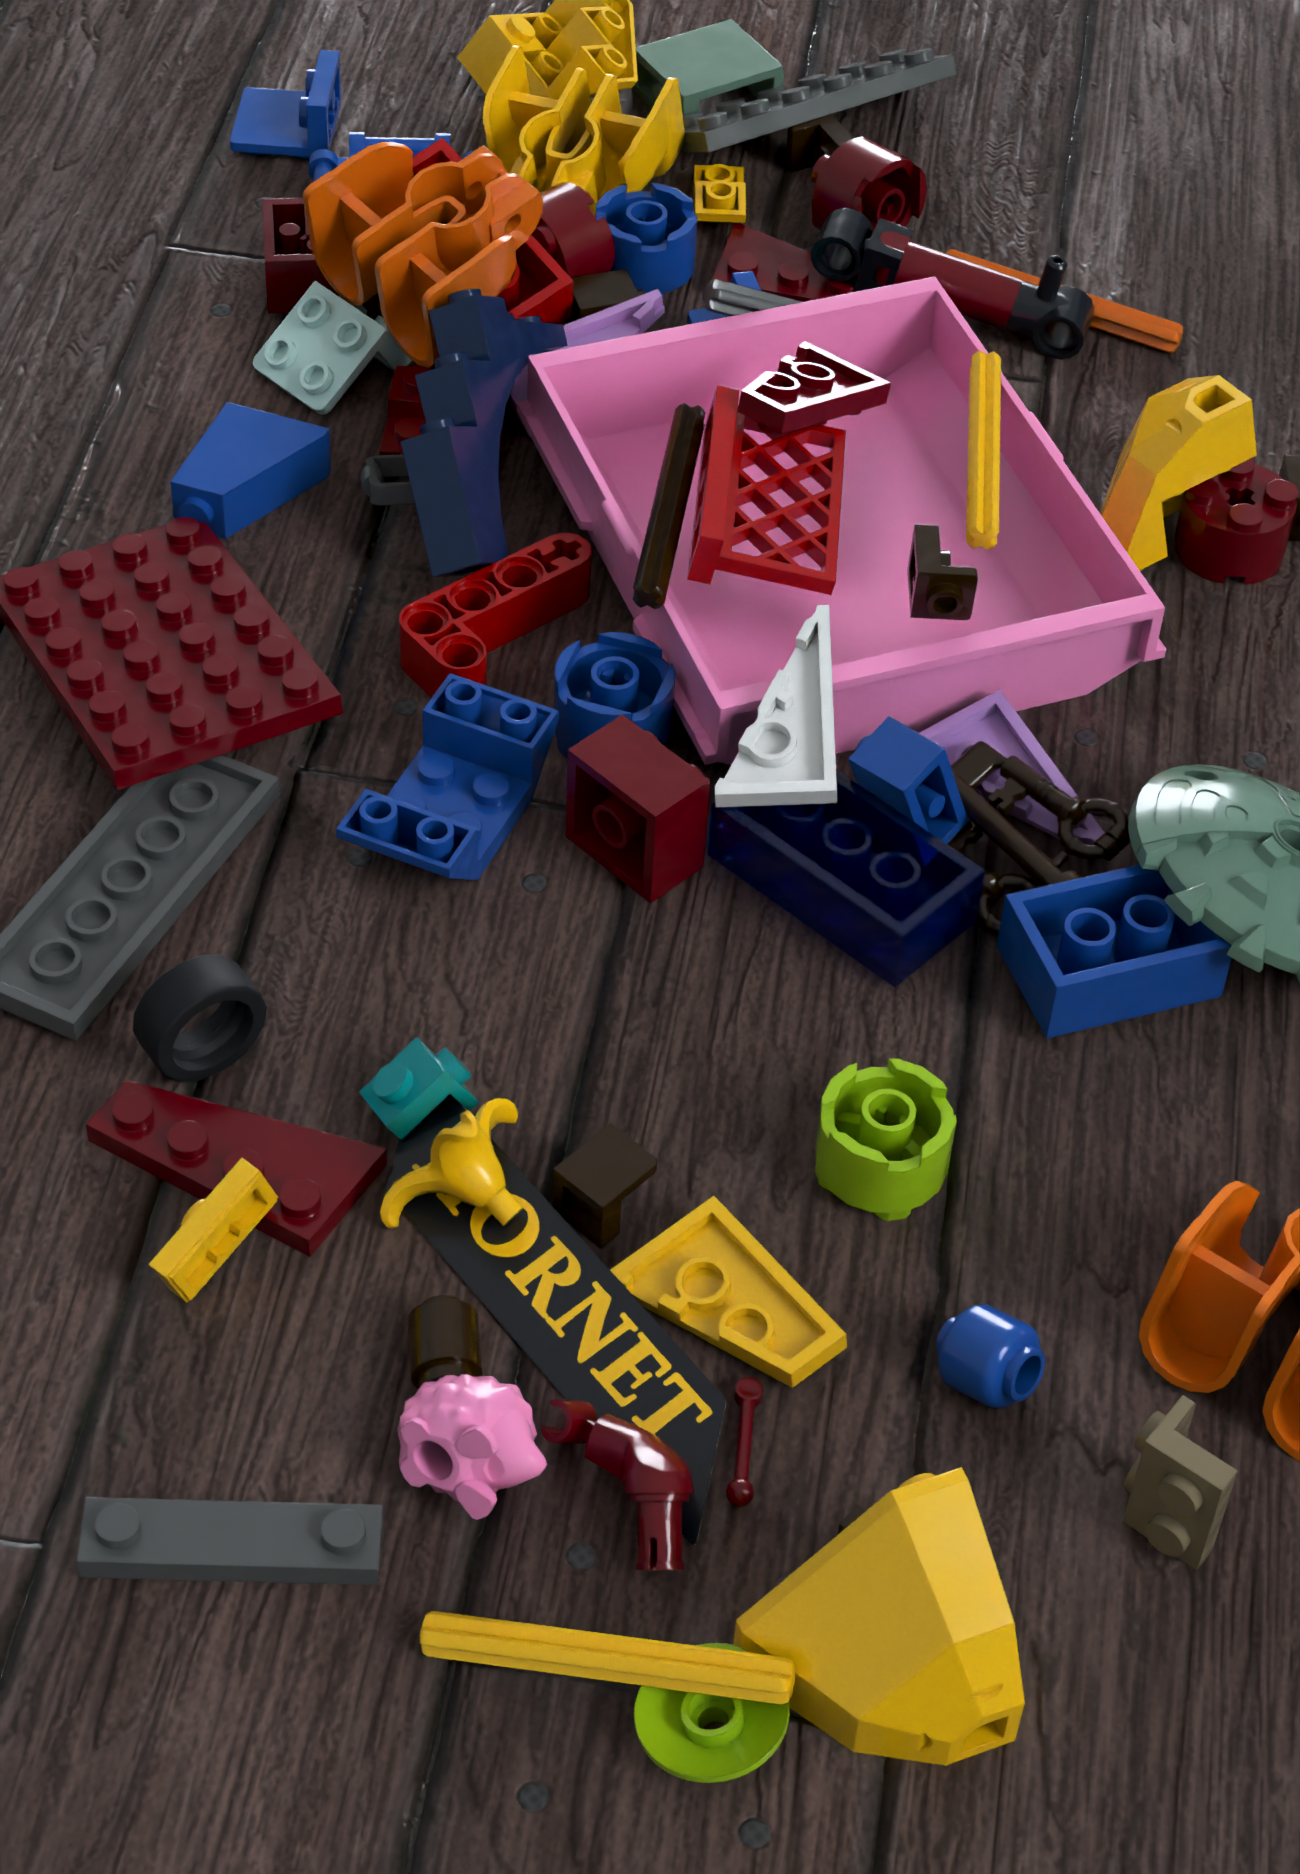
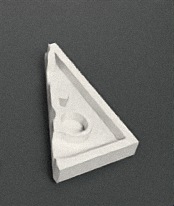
[715,605,837,807]

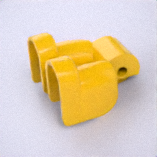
[483,45,685,216]

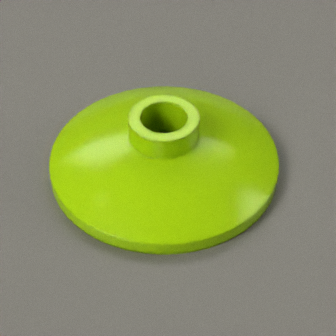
[634,1643,790,1783]

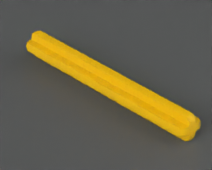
[966,350,1001,550]
[420,1611,795,1705]

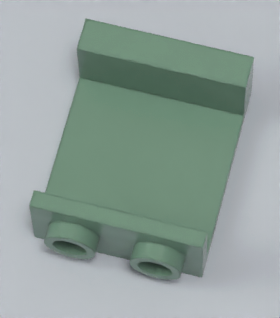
[632,19,784,115]

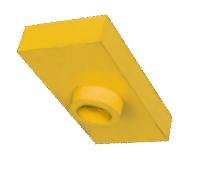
[148,1158,278,1303]

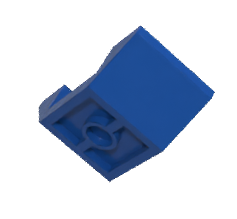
[336,673,559,880]

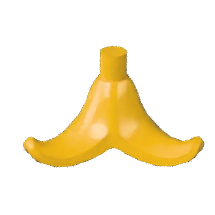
[380,1098,523,1229]

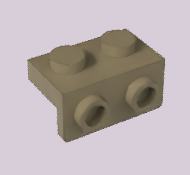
[1122,1395,1238,1570]

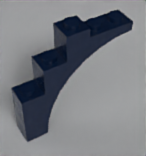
[401,289,568,577]

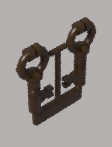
[933,741,1131,935]

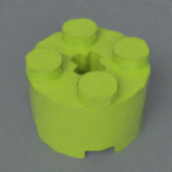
[815,1058,957,1221]

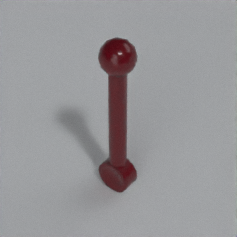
[725,1377,763,1507]

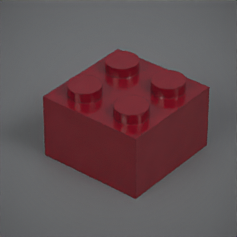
[565,714,710,904]

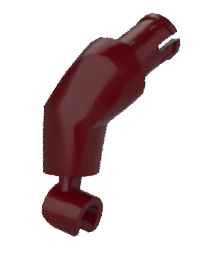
[541,1399,694,1570]

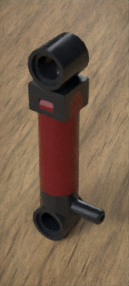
[811,208,1094,360]

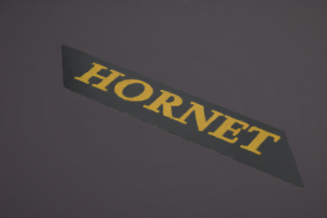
[385,1094,726,1545]

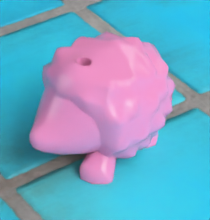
[397,1374,547,1520]

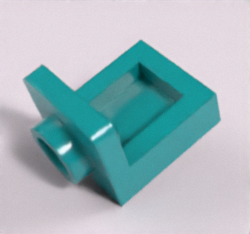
[359,1037,480,1140]

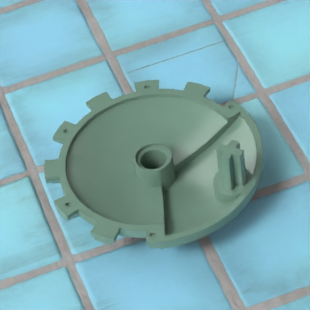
[1128,764,1300,984]

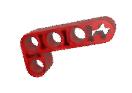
[399,533,592,698]

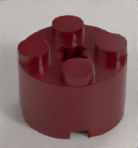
[812,137,927,230]
[531,182,615,277]
[1174,458,1299,584]

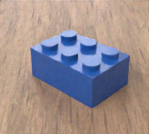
[996,864,1232,1039]

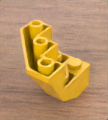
[457,0,638,100]
[1100,375,1257,571]
[733,1467,1025,1766]

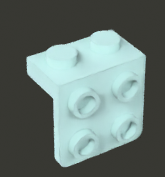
[253,281,412,415]

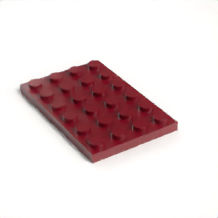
[0,517,343,790]

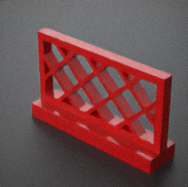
[687,385,846,595]

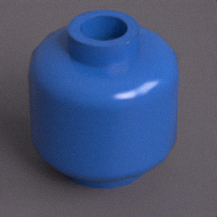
[936,1304,1045,1409]

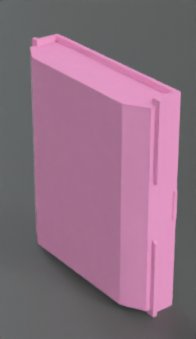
[517,276,1166,765]

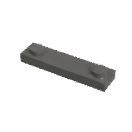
[76,1497,384,1585]

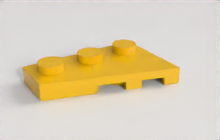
[610,1196,847,1388]

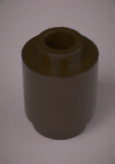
[407,1295,483,1389]

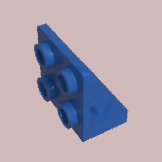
[230,50,341,159]

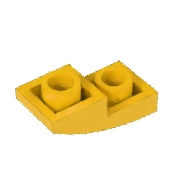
[693,164,746,223]

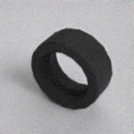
[133,955,267,1082]

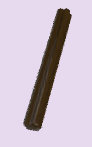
[633,403,706,610]

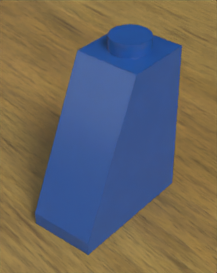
[170,402,331,539]

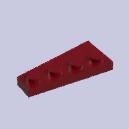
[86,1080,387,1257]

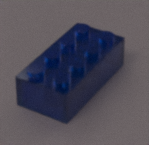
[708,770,985,987]

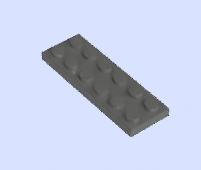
[680,48,957,152]
[0,755,280,1041]

